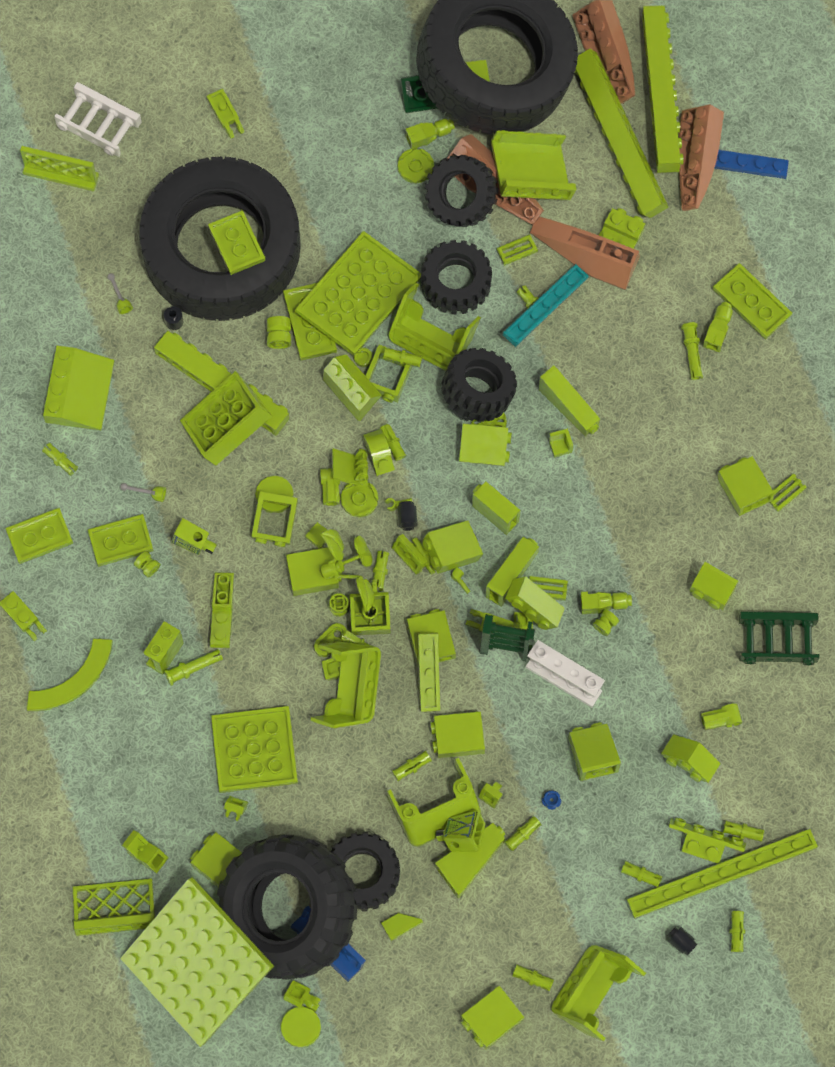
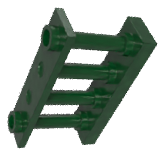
[739,612,820,666]
[480,614,535,662]

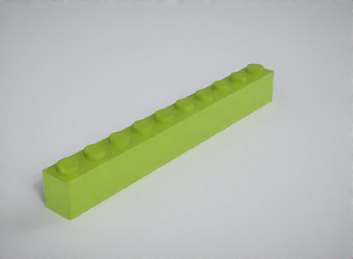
[642,5,684,173]
[575,48,669,218]

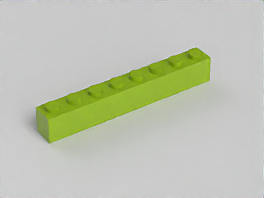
[154,330,290,436]

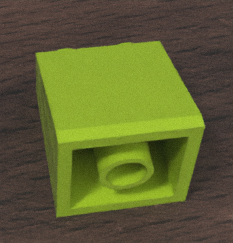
[569,722,621,781]

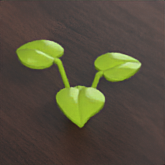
[320,529,375,612]

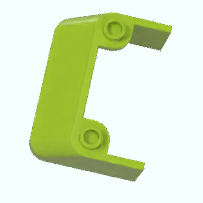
[389,283,481,371]
[311,642,381,729]
[387,758,481,847]
[551,945,646,1041]

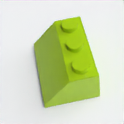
[323,354,382,421]

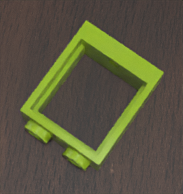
[366,345,413,403]
[252,491,298,547]

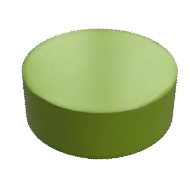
[354,348,373,367]

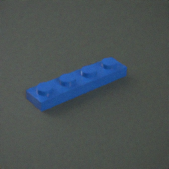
[714,150,789,179]

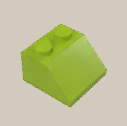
[690,562,738,610]

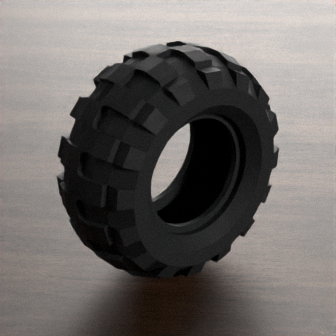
[217,834,358,980]

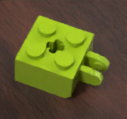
[350,579,391,636]

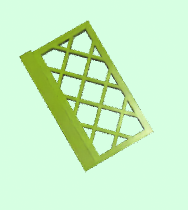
[20,146,99,191]
[73,878,155,936]

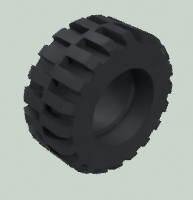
[424,155,498,227]
[421,240,492,315]
[441,348,517,422]
[330,832,400,911]

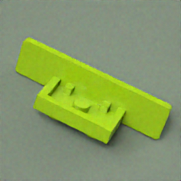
[668,818,746,864]

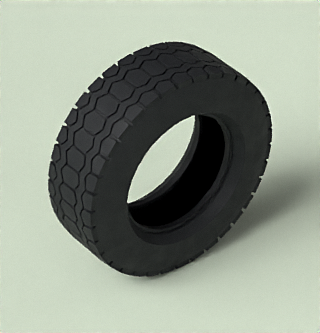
[416,0,578,135]
[139,156,301,321]

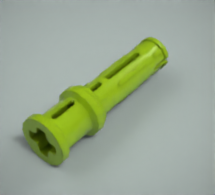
[681,322,703,380]
[164,649,223,686]

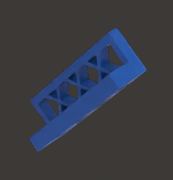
[291,906,366,982]

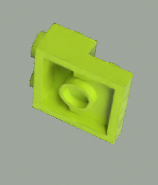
[599,208,646,249]

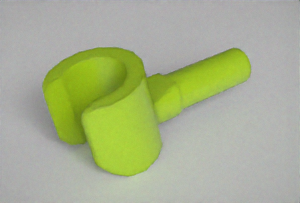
[385,498,412,511]
[451,568,471,594]

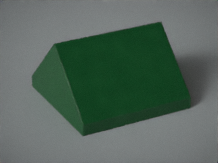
[401,75,438,113]

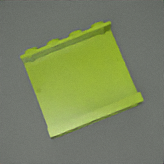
[491,130,577,200]

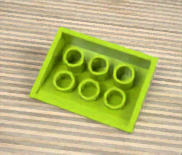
[43,345,114,431]
[180,371,272,466]

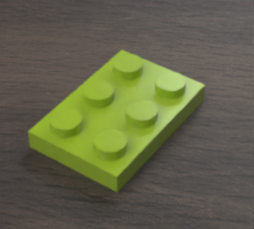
[208,210,266,275]
[5,508,74,564]
[88,514,154,567]

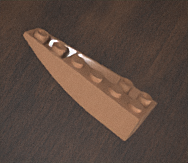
[573,0,635,104]
[678,104,724,211]
[447,134,544,225]
[530,217,640,290]

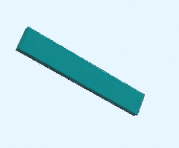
[502,264,589,347]

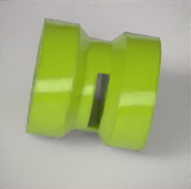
[134,551,161,578]
[329,593,349,617]
[592,609,619,636]

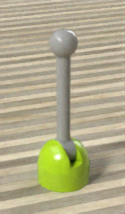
[107,273,133,315]
[120,483,166,502]

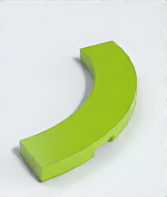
[27,639,113,711]

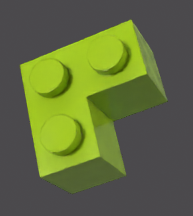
[661,734,721,783]

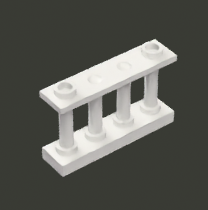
[54,82,141,157]
[526,640,605,708]

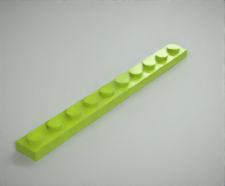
[627,829,818,919]

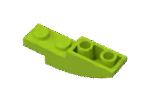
[210,572,234,648]

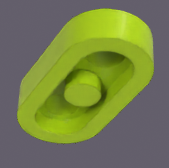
[314,623,347,657]

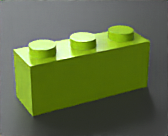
[505,576,565,630]

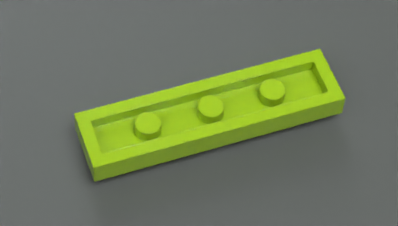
[418,632,440,712]

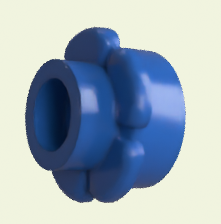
[542,791,561,810]

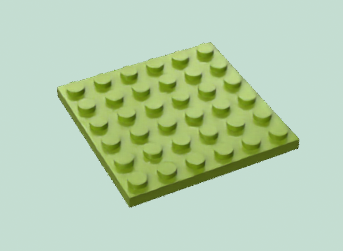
[120,877,274,1047]

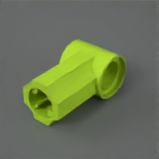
[320,468,340,506]
[701,703,742,730]

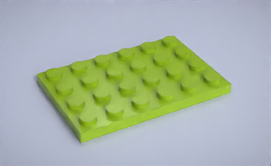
[295,231,421,356]

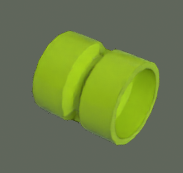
[267,316,291,349]

